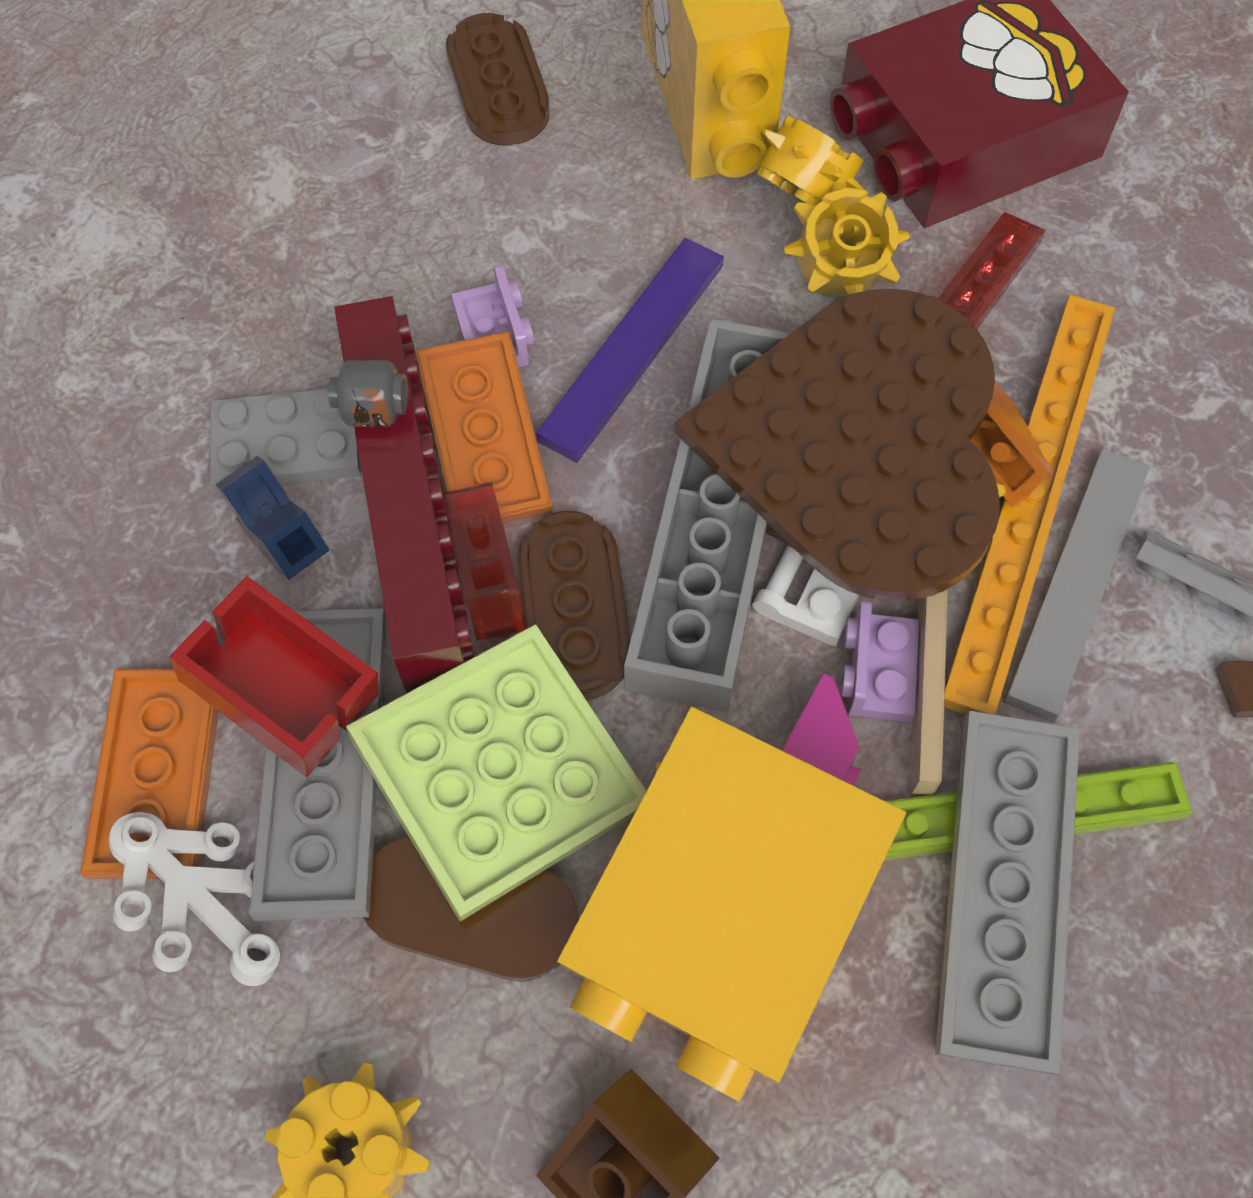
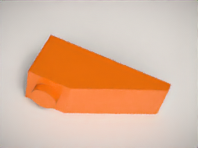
[970,380,1053,507]

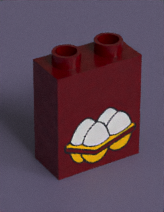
[830,0,1129,229]

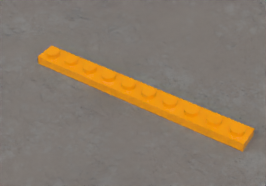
[944,294,1115,715]

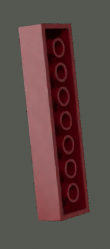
[334,296,475,693]

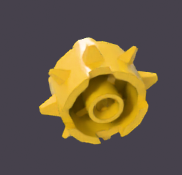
[757,115,864,205]
[784,182,910,297]
[264,1063,431,1198]

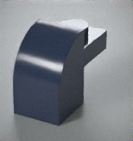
[215,456,330,580]

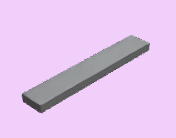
[1004,448,1150,722]

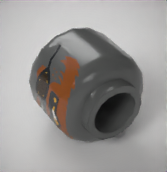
[328,359,408,427]

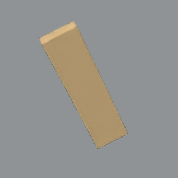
[910,589,948,798]

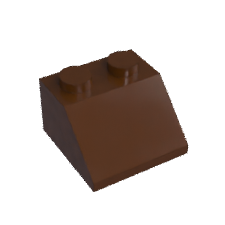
[536,1069,720,1198]

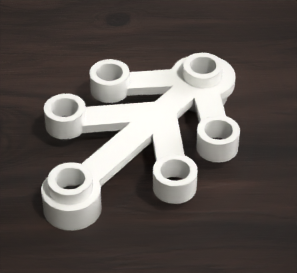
[109,812,280,986]

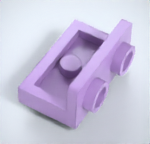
[451,265,534,368]

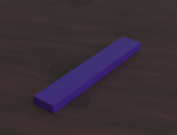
[536,238,724,463]

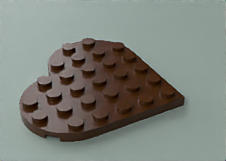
[674,289,1000,601]

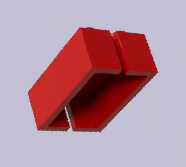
[169,576,378,778]

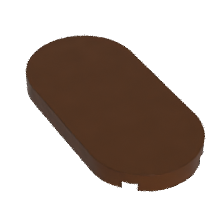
[446,13,550,146]
[518,511,631,701]
[363,836,579,982]

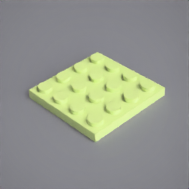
[346,625,646,921]

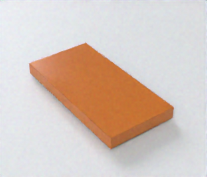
[415,331,553,533]
[80,668,219,880]

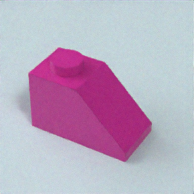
[782,673,861,786]

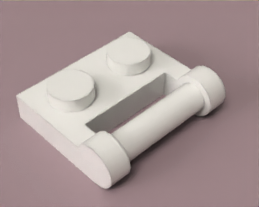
[752,543,860,647]

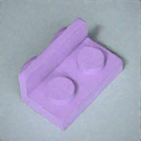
[840,601,919,723]

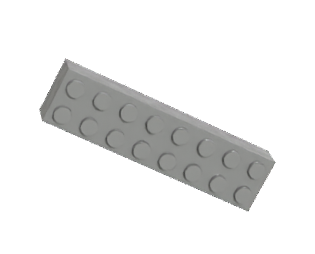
[624,319,791,712]

